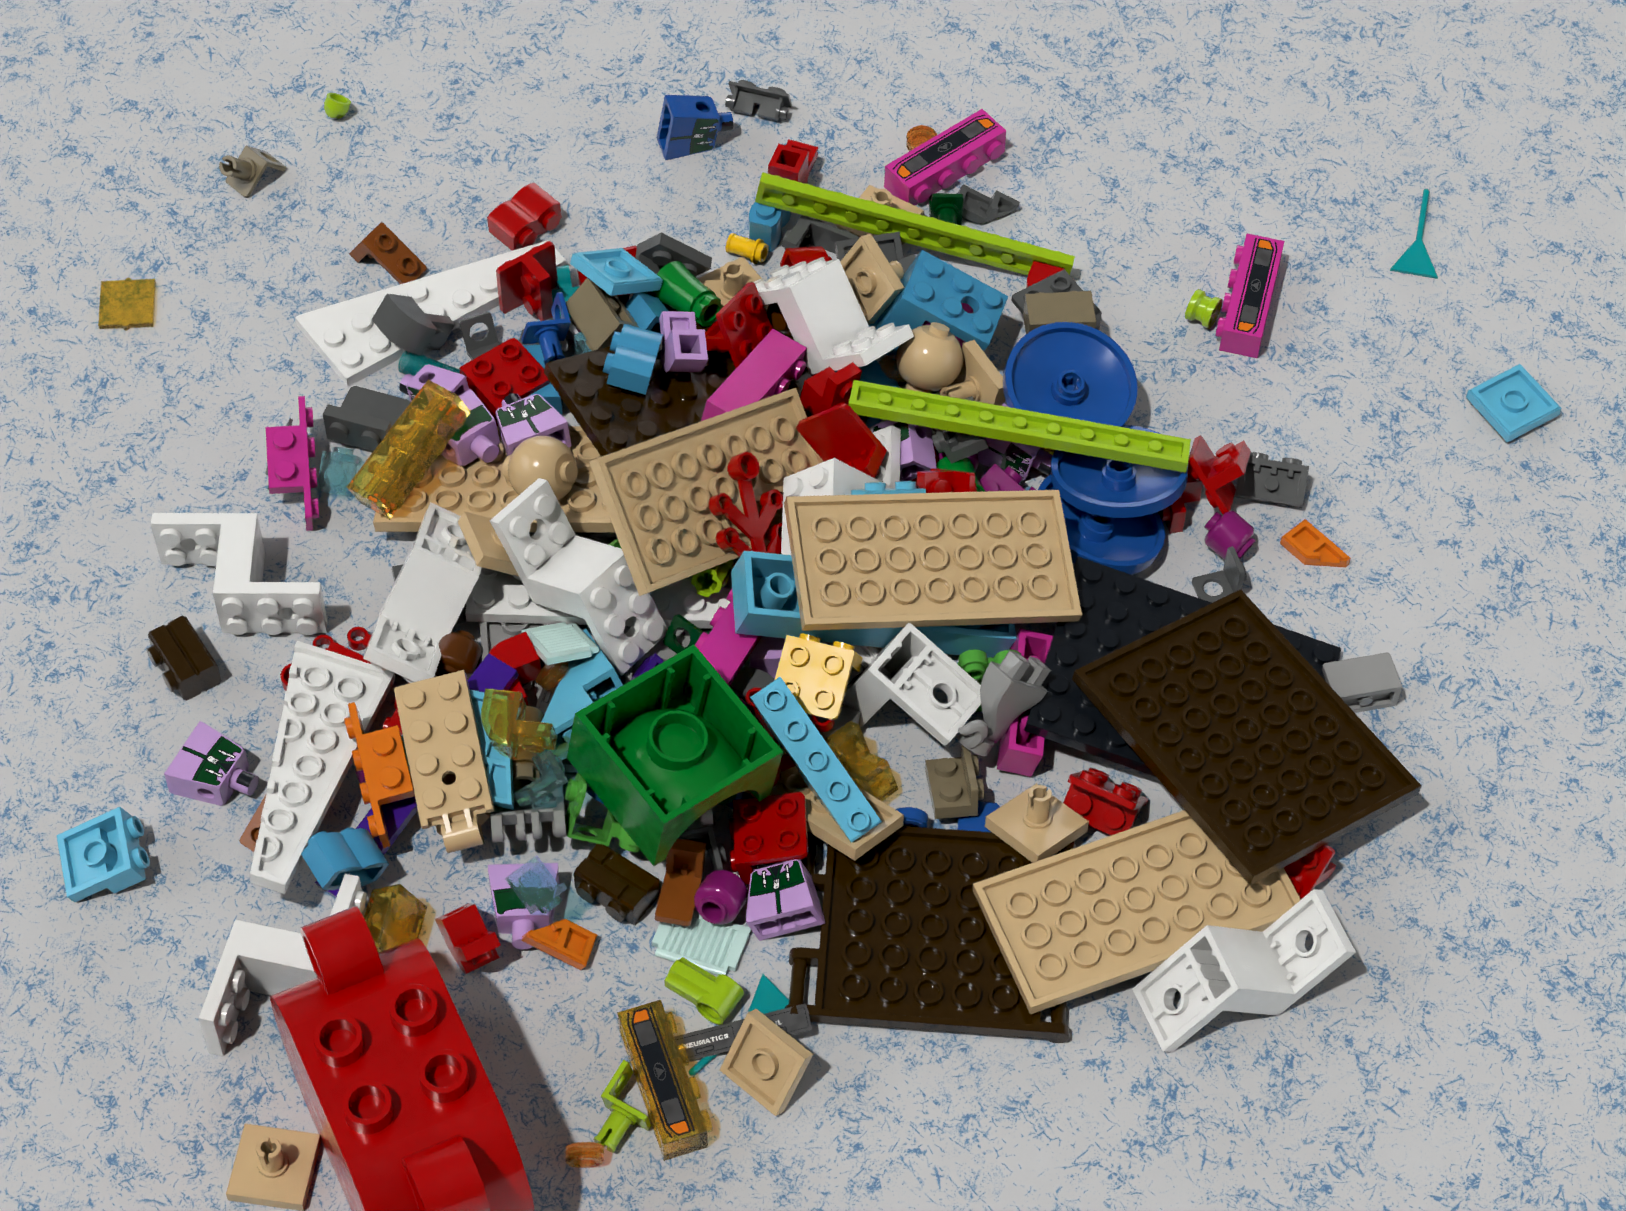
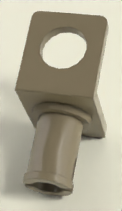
[219,145,286,198]

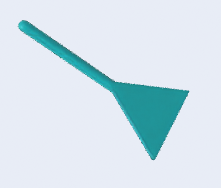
[1390,189,1438,279]
[689,974,789,1076]

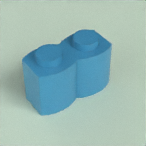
[749,202,791,252]
[603,323,663,395]
[301,827,390,890]

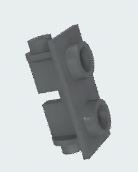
[725,80,792,122]

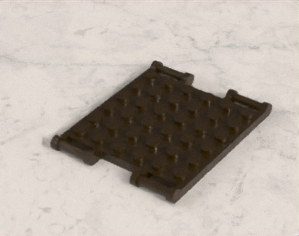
[784,826,1076,1043]

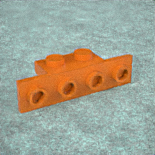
[344,702,415,848]

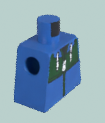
[656,95,733,160]

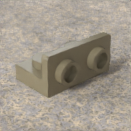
[925,744,984,819]

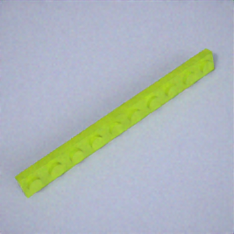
[755,172,1075,275]
[848,380,1191,473]

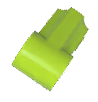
[691,559,734,598]
[664,957,744,1025]

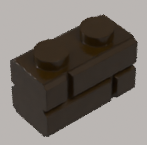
[146,615,221,701]
[574,844,660,925]

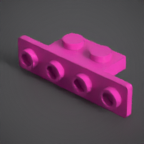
[265,396,319,531]

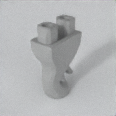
[957,650,1051,756]

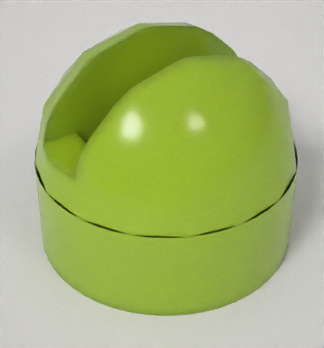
[324,93,351,119]

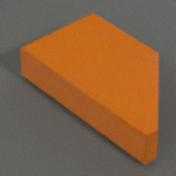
[1280,519,1351,568]
[521,919,597,970]

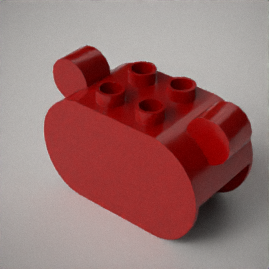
[270,906,535,1211]

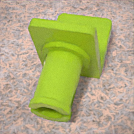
[593,1060,652,1153]

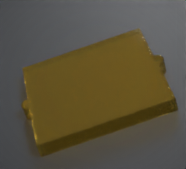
[98,277,156,331]

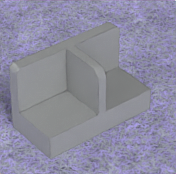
[1322,652,1402,713]

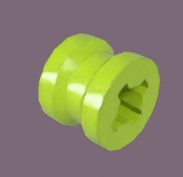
[1185,289,1223,329]

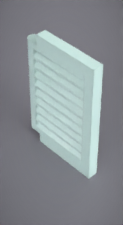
[521,622,599,665]
[652,910,751,975]

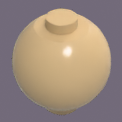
[896,322,963,393]
[503,436,578,501]

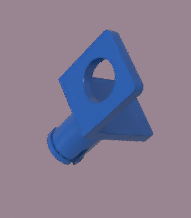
[521,292,571,365]

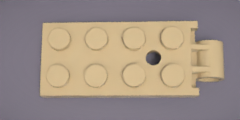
[394,670,495,853]
[745,752,904,861]

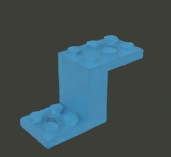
[869,250,1008,359]

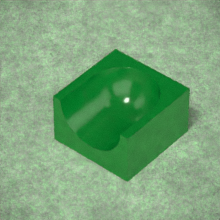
[567,644,783,866]

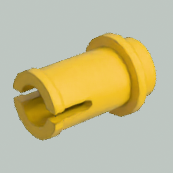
[725,233,769,264]

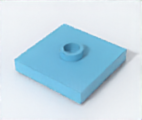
[570,248,663,296]
[1466,364,1562,442]

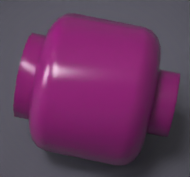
[1204,511,1256,560]
[694,870,748,925]

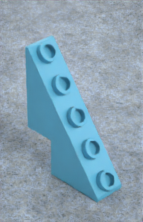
[533,628,623,767]
[750,677,882,843]

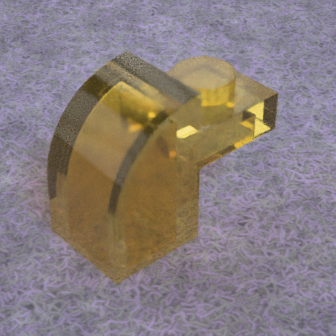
[481,689,557,760]
[825,721,898,801]

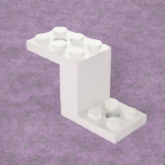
[754,257,914,375]
[781,425,901,555]
[490,478,668,676]
[363,502,482,683]
[151,513,328,635]
[820,623,981,746]
[198,874,370,1056]
[1132,889,1356,1052]

